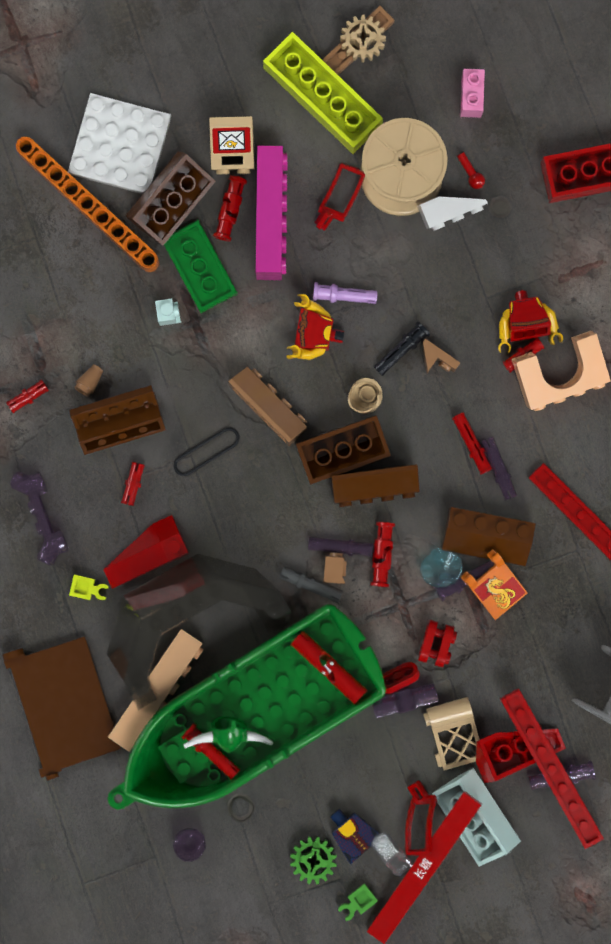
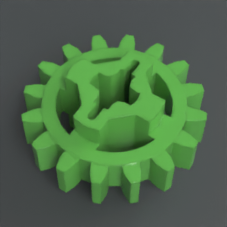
[290,836,337,884]

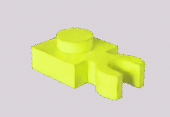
[69,575,109,600]

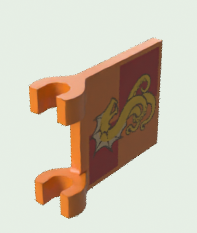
[460,549,527,620]

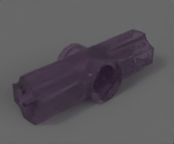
[373,683,439,718]

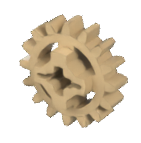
[340,15,386,62]

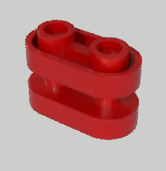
[418,619,457,668]

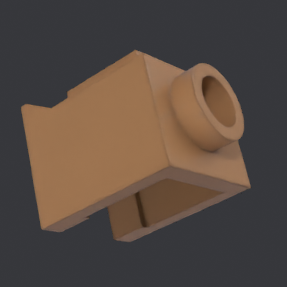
[324,553,347,584]

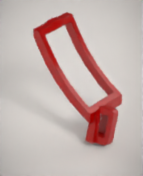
[315,163,366,231]
[405,780,437,855]

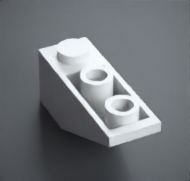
[417,196,487,231]

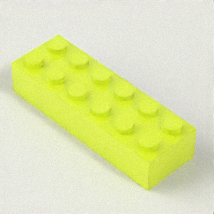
[263,32,383,154]

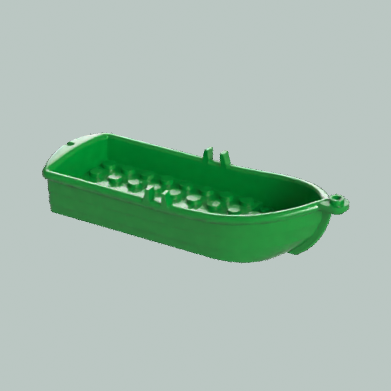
[108,604,386,809]

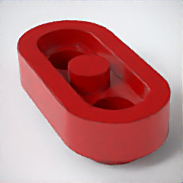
[383,662,420,694]

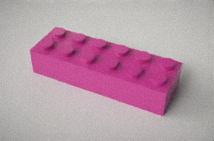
[256,146,288,280]

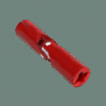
[291,631,367,704]

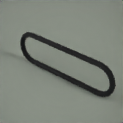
[174,428,239,476]

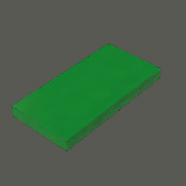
[164,220,238,314]

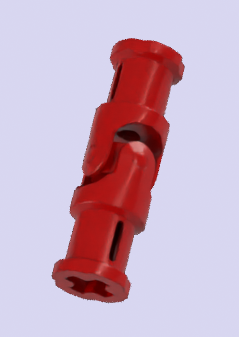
[213,175,247,242]
[370,522,395,587]

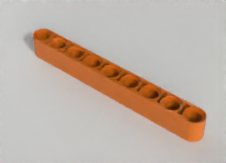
[16,137,159,272]

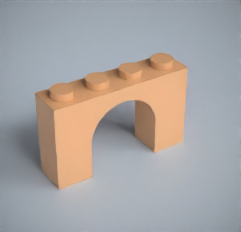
[512,331,611,411]

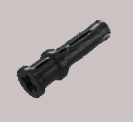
[373,321,430,376]

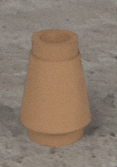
[74,364,103,397]

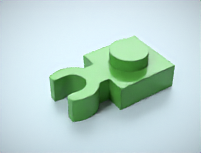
[338,883,378,921]

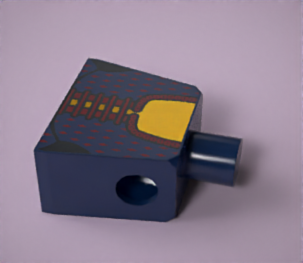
[330,809,382,864]

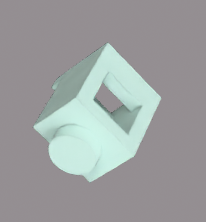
[155,299,181,326]

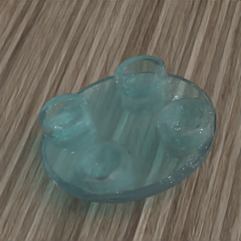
[420,548,463,587]

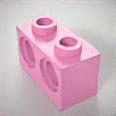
[460,69,485,118]

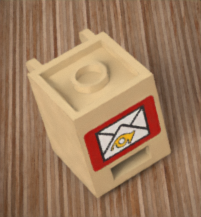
[209,116,255,175]

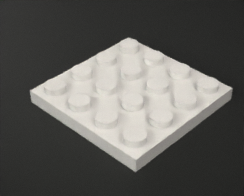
[68,93,171,194]

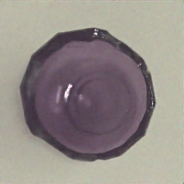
[173,828,206,862]

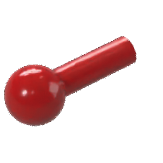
[457,152,485,189]

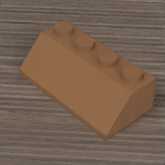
[228,367,307,447]

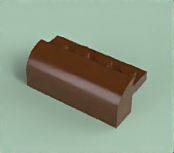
[69,385,166,455]

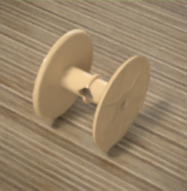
[360,118,447,216]

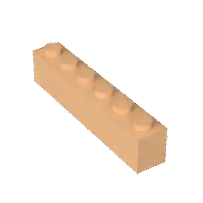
[108,629,204,752]

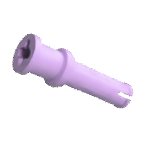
[313,282,377,304]

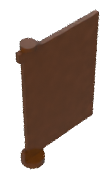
[2,636,121,780]

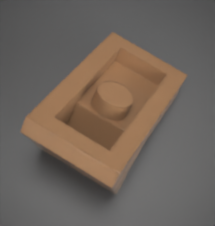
[422,339,460,373]

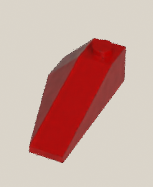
[103,515,190,589]
[476,729,566,783]

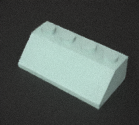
[432,768,521,866]

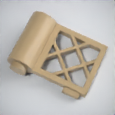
[423,697,480,771]

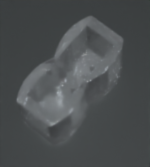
[371,833,412,876]

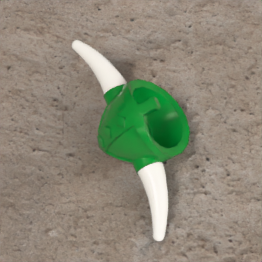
[184,716,273,753]

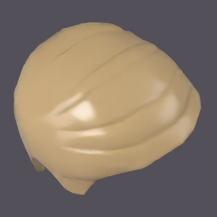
[348,378,383,414]

